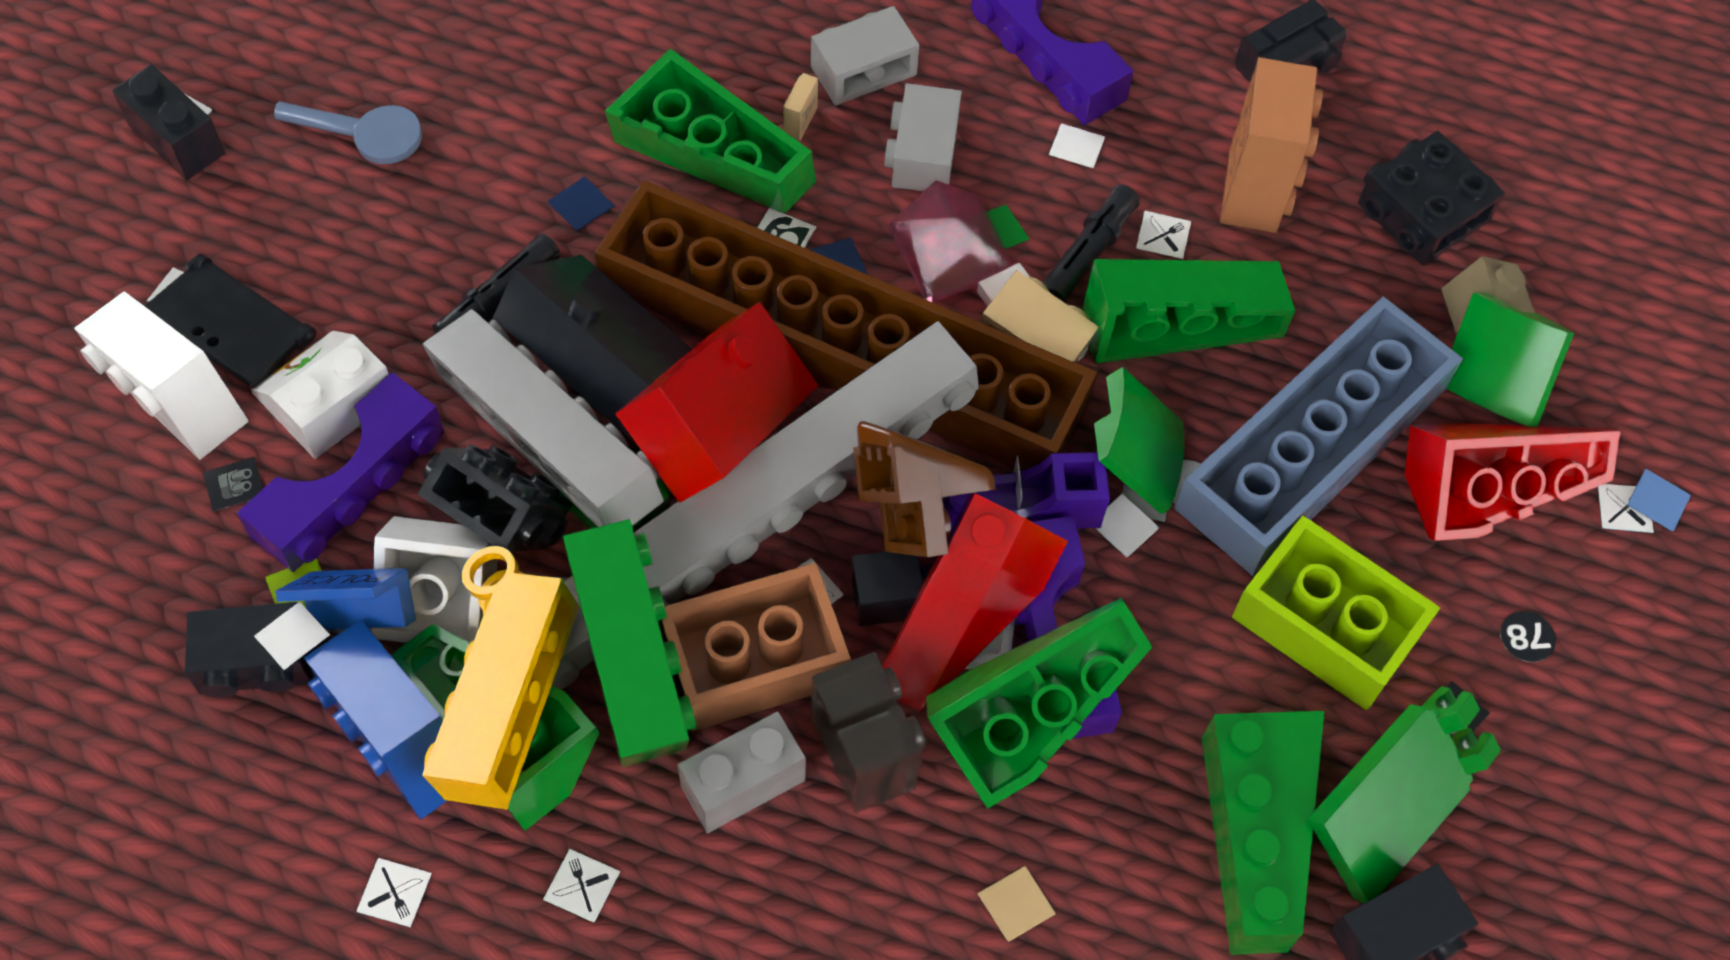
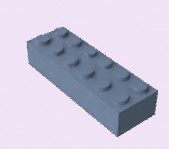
[1174,296,1463,576]

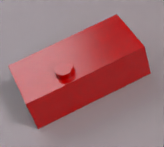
[616,302,819,503]

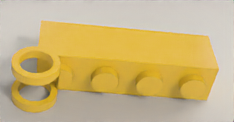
[422,546,580,810]

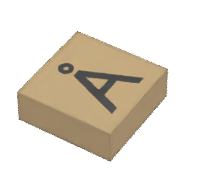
[783,73,818,142]

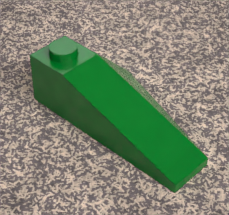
[926,598,1152,809]
[391,624,599,831]

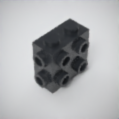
[1358,130,1505,266]
[418,444,573,552]

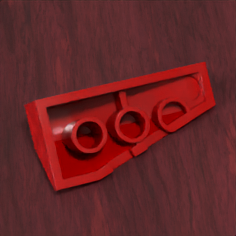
[1405,423,1620,541]
[872,493,1068,712]

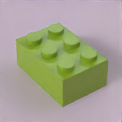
[1232,515,1441,711]

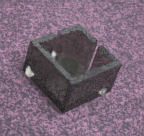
[811,652,926,814]

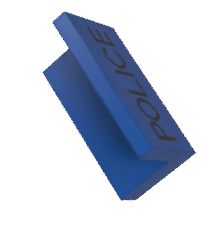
[275,568,416,629]

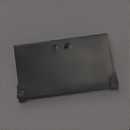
[144,253,317,388]

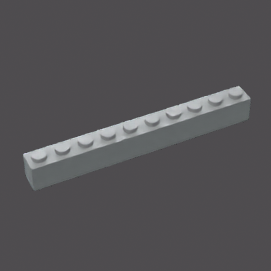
[552,321,979,689]

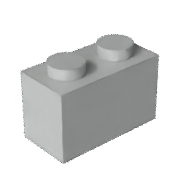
[811,6,919,106]
[884,83,962,195]
[678,711,806,834]

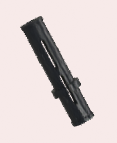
[1042,184,1140,303]
[432,233,561,334]

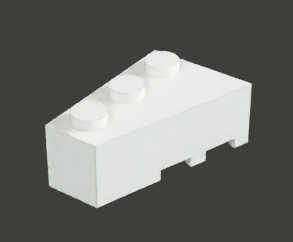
[74,291,249,460]

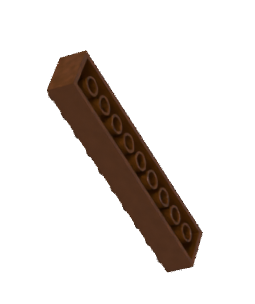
[594,180,1098,471]

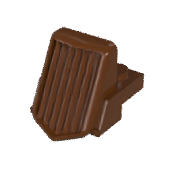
[853,421,996,557]

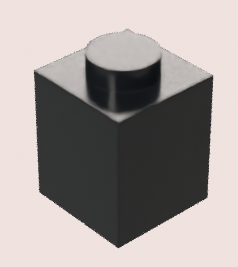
[851,552,930,626]

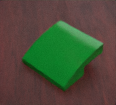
[1446,292,1574,427]
[1094,367,1184,514]

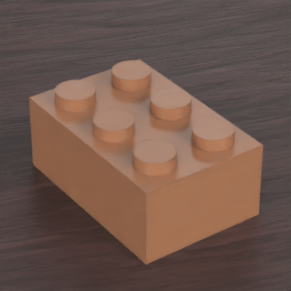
[1220,57,1323,233]
[660,563,851,732]

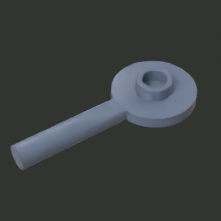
[274,101,422,164]

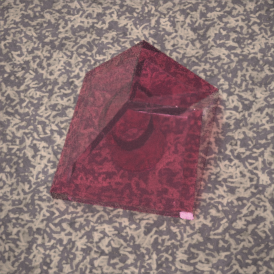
[889,180,1014,302]

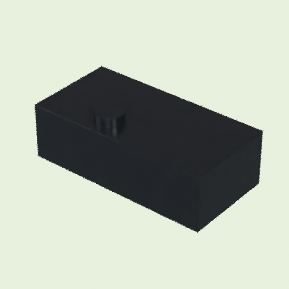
[493,255,692,443]

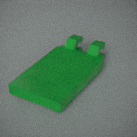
[1308,686,1501,903]

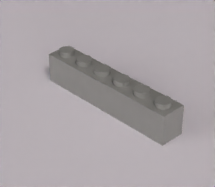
[422,309,664,527]

